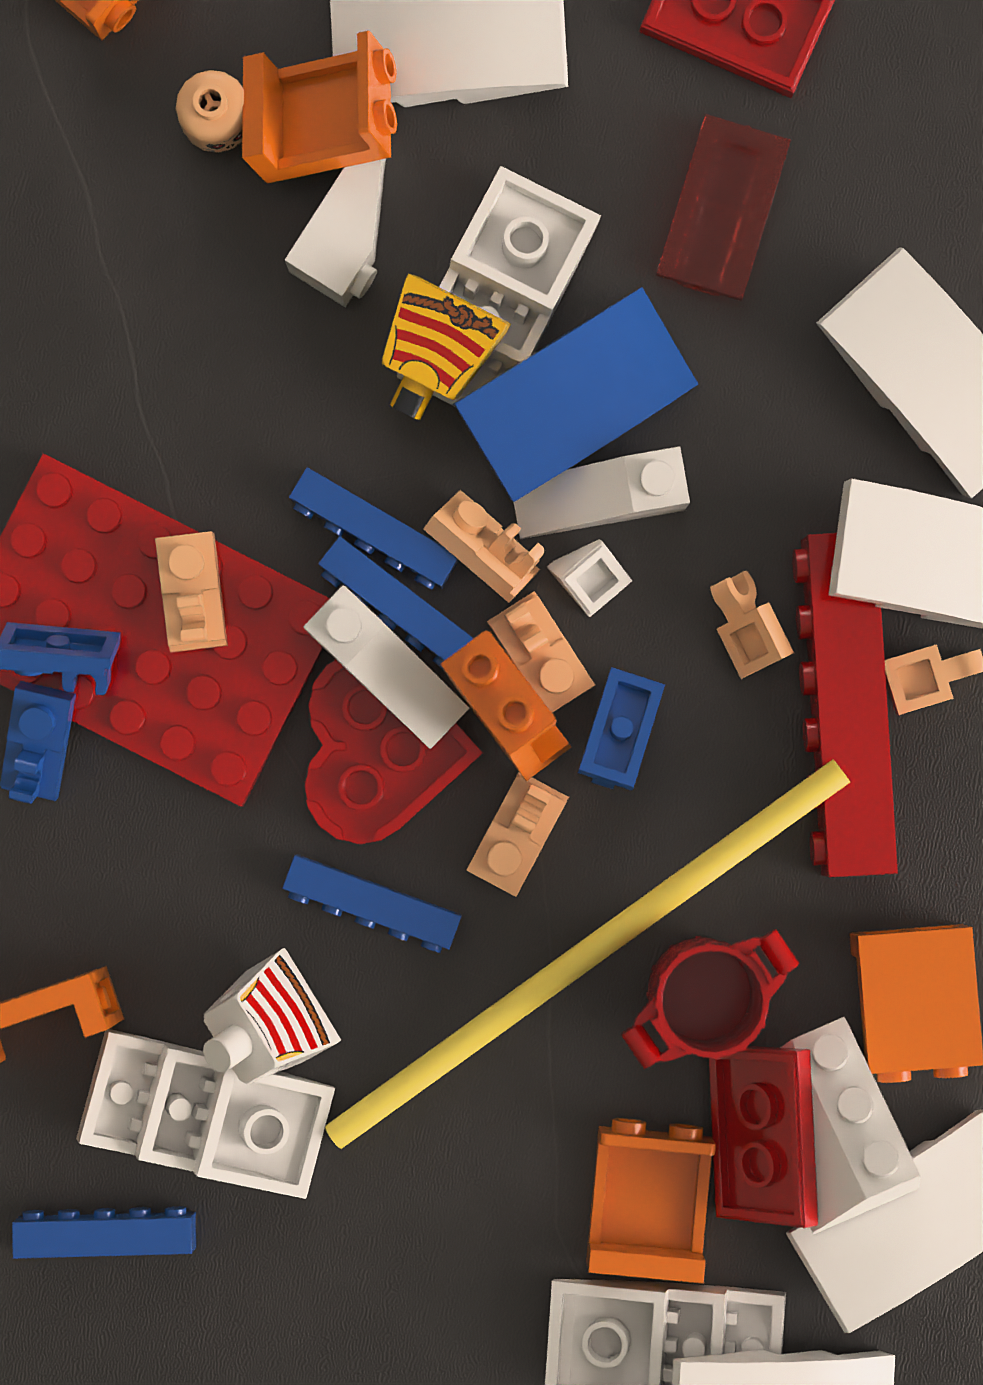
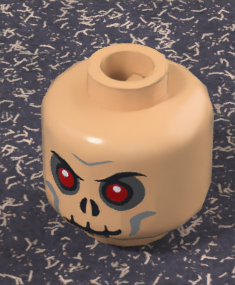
[175,70,244,153]

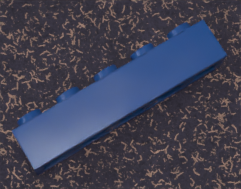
[289,467,459,590]
[318,536,474,670]
[282,854,462,953]
[12,1206,196,1259]

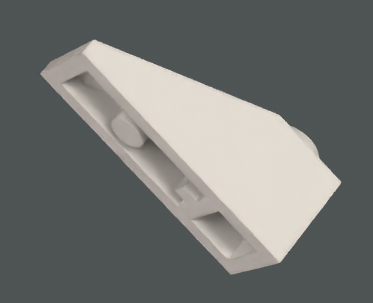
[285,159,386,307]
[513,447,690,539]
[303,585,469,749]

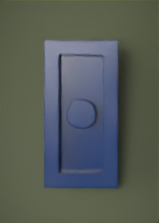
[0,622,121,695]
[578,667,665,791]
[0,681,76,804]

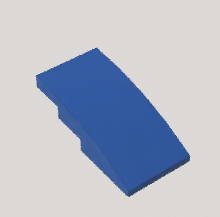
[453,287,698,502]

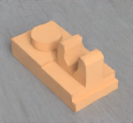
[423,490,544,603]
[155,531,228,653]
[487,591,595,713]
[466,772,569,897]

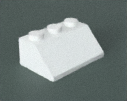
[780,1016,921,1235]

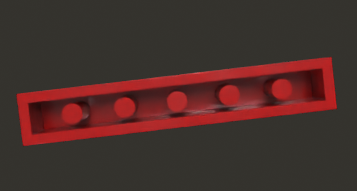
[793,533,898,877]

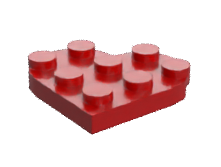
[305,660,483,844]

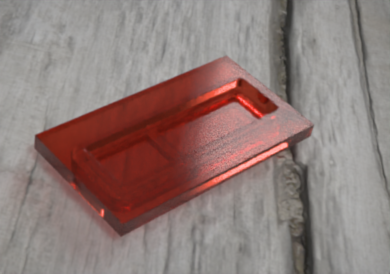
[656,114,791,301]

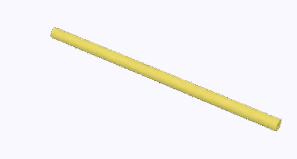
[325,759,850,1149]

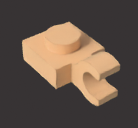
[710,571,794,679]
[885,644,983,715]

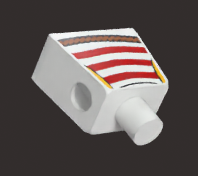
[203,948,341,1084]

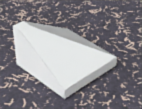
[547,539,632,617]

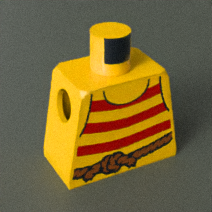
[382,274,511,420]

